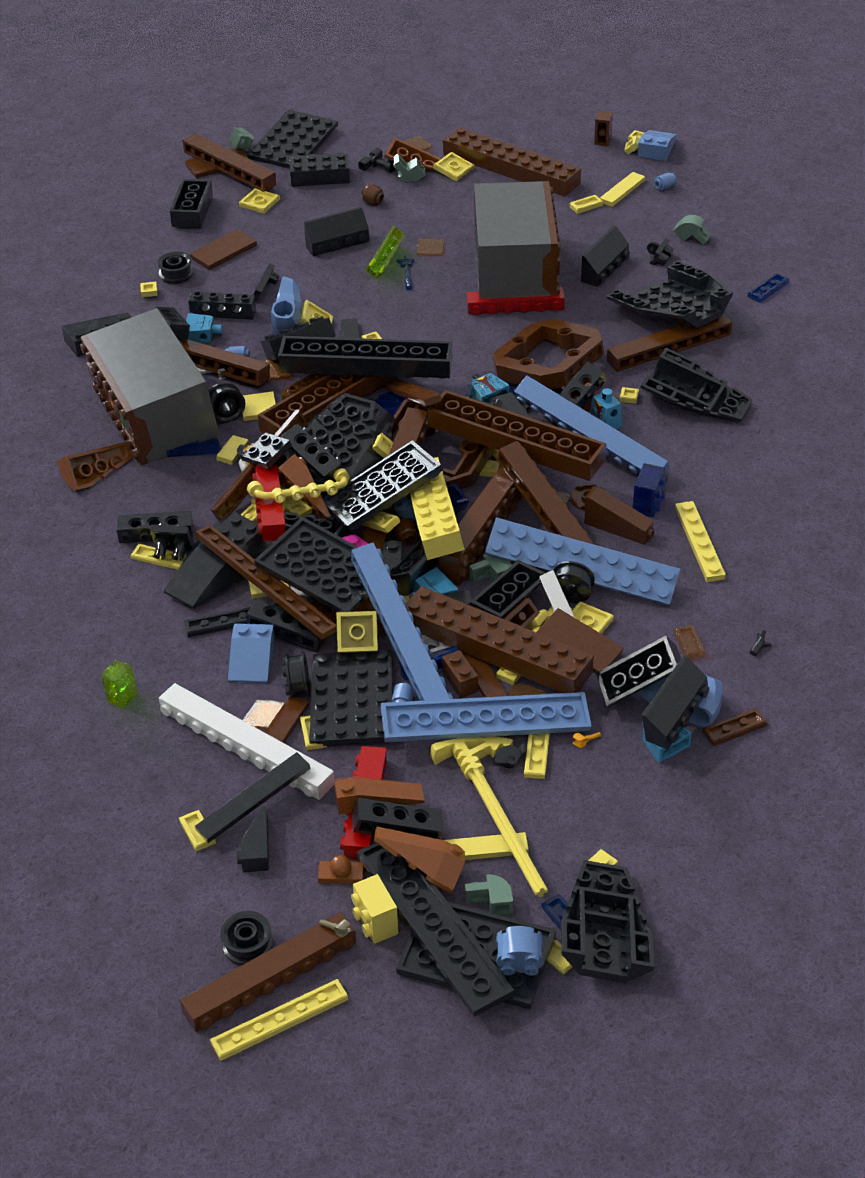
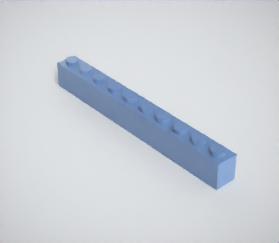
[514,375,670,485]
[351,543,453,701]

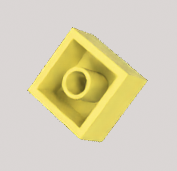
[337,611,378,653]
[351,874,399,944]

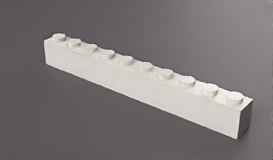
[159,683,334,800]

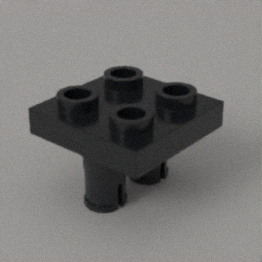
[242,433,292,469]
[150,524,194,561]

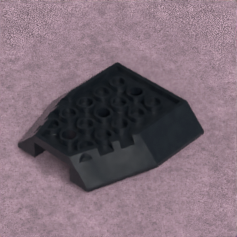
[606,261,733,328]
[277,393,395,485]

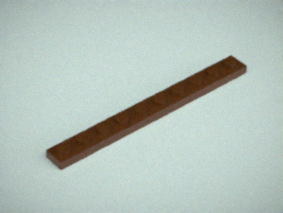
[195,524,337,639]

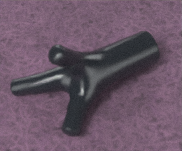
[749,630,771,656]

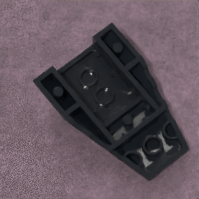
[640,348,753,422]
[163,512,275,609]
[561,860,655,983]

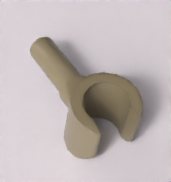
[319,919,352,938]

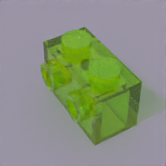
[101,659,138,709]

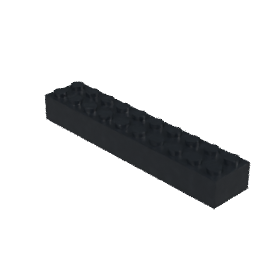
[278,336,453,379]

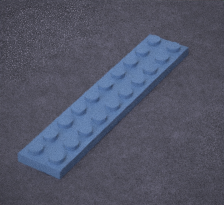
[485,517,680,606]
[381,692,592,742]

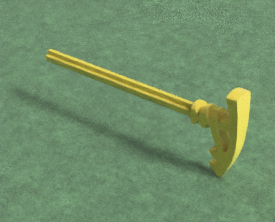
[430,736,548,897]

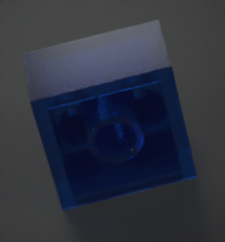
[633,463,667,518]

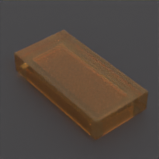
[674,625,705,659]

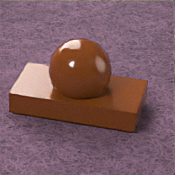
[318,855,364,884]

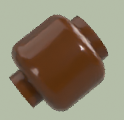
[361,184,384,206]
[393,518,419,546]

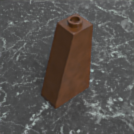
[584,486,655,545]

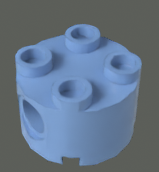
[496,926,543,975]

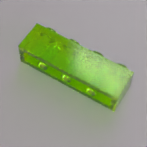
[365,225,406,279]

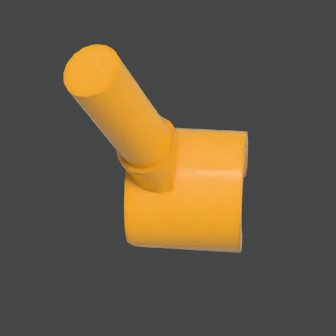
[572,732,601,748]

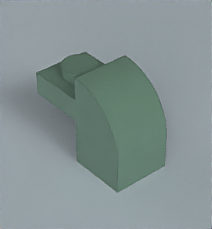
[229,127,254,152]
[393,154,426,182]
[673,215,711,245]
[469,554,512,583]
[465,874,513,916]

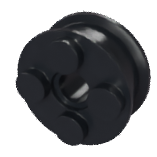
[157,251,193,283]
[208,382,246,423]
[554,561,595,604]
[282,651,310,698]
[220,911,273,965]

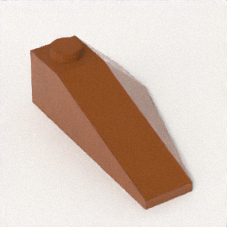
[384,137,441,171]
[57,442,133,491]
[278,454,331,519]
[334,776,425,815]
[374,827,465,893]

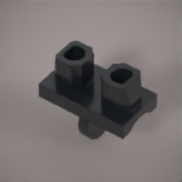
[647,238,675,266]

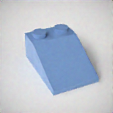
[638,130,677,161]
[228,624,275,683]

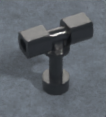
[358,148,395,173]

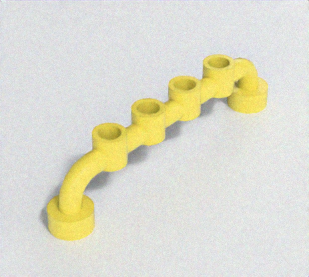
[247,468,350,503]

